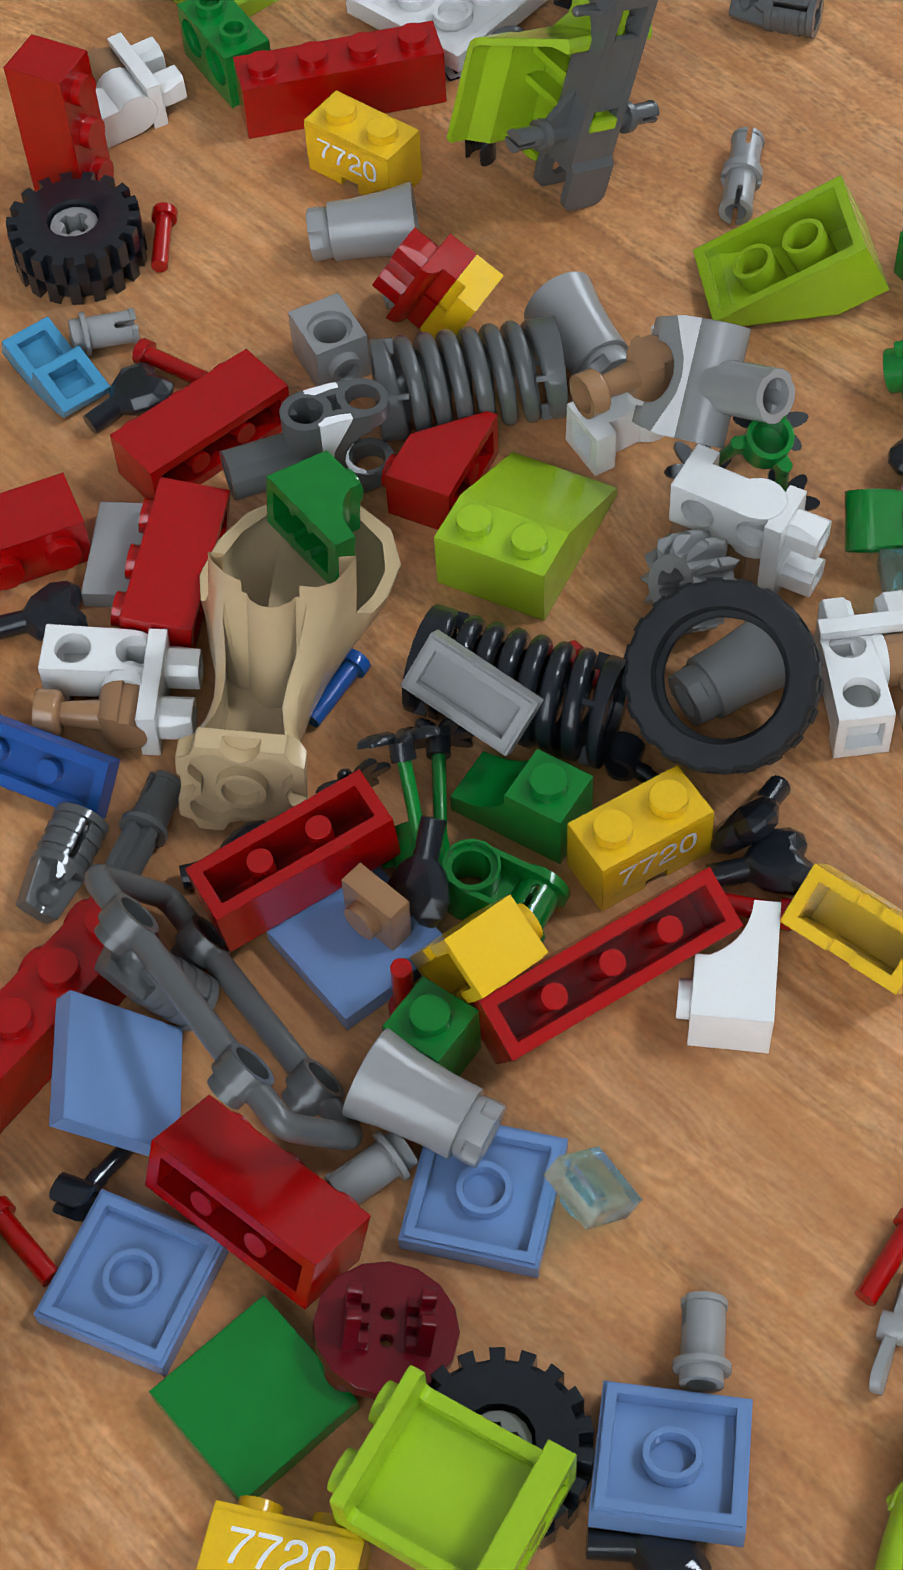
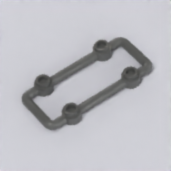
[84,864,363,1151]

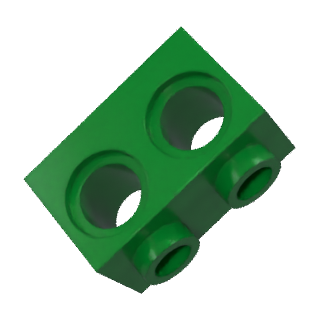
[177,0,271,108]

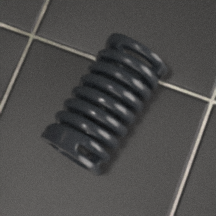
[402,604,628,769]

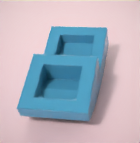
[1,316,111,418]

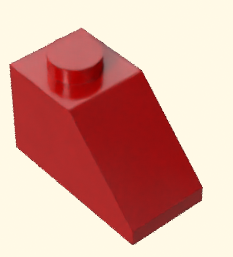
[381,411,499,530]

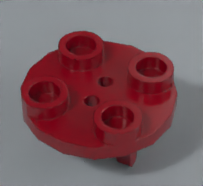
[312,1261,460,1400]

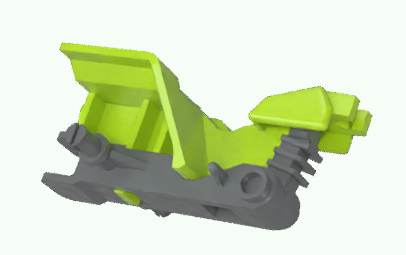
[446,0,659,211]

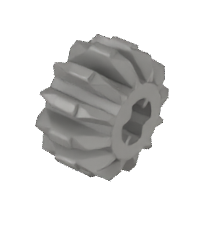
[639,529,740,634]

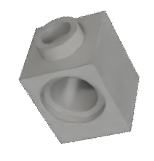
[288,293,371,387]

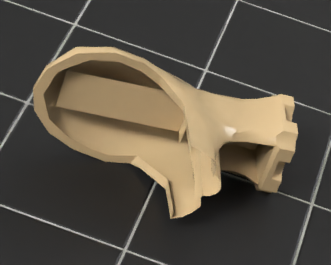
[175,504,401,830]

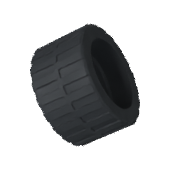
[622,577,824,775]

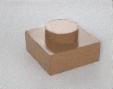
[342,863,411,951]

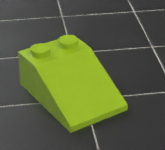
[693,175,890,326]
[434,452,617,621]

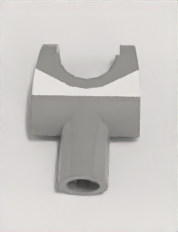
[632,315,795,449]

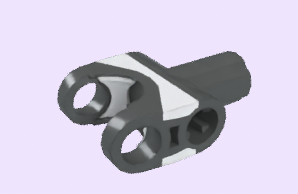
[219,378,394,501]

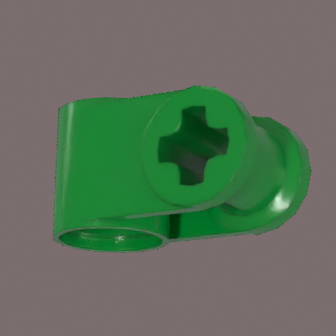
[845,488,903,553]
[442,839,571,943]

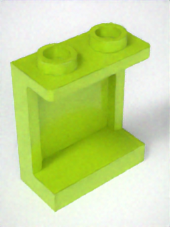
[327,1365,577,1570]

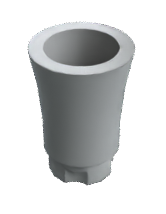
[306,181,419,262]
[524,271,628,375]
[668,621,785,726]
[342,1028,507,1168]

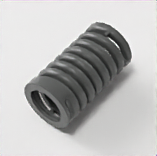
[369,315,568,442]

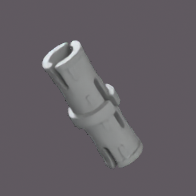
[718,127,765,225]

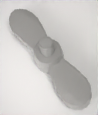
[869,1273,903,1396]

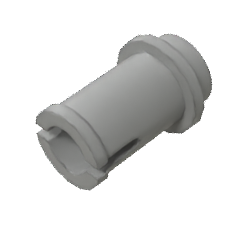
[68,308,140,356]
[324,1131,418,1205]
[672,1291,732,1393]

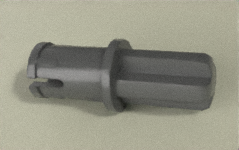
[105,770,181,875]

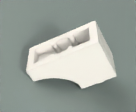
[676,900,781,1053]

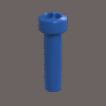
[308,649,371,727]

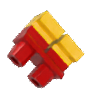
[372,227,504,340]

